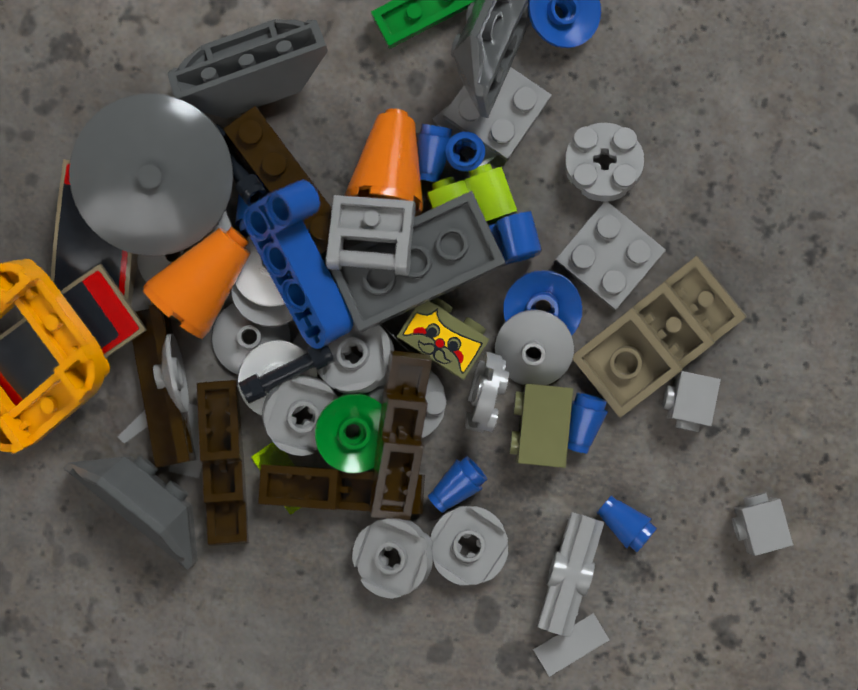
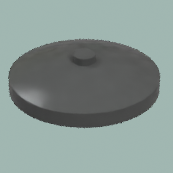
[69,94,233,256]

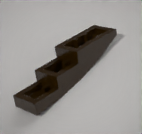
[370,351,432,521]
[197,380,249,546]
[258,464,425,514]

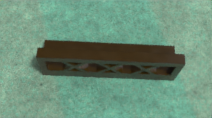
[132,304,196,468]

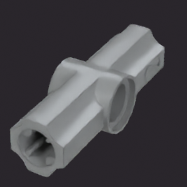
[537,512,605,637]

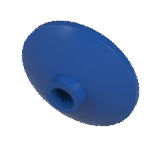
[528,0,601,48]
[503,270,583,335]

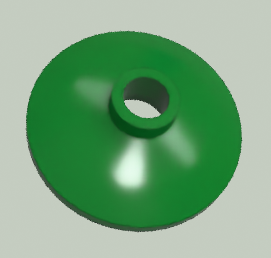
[315,394,382,473]

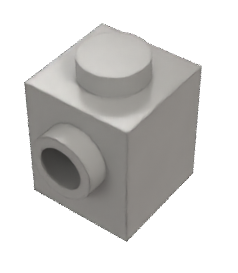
[663,371,721,432]
[732,492,793,556]

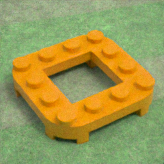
[0,259,110,454]

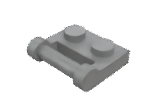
[326,195,416,275]

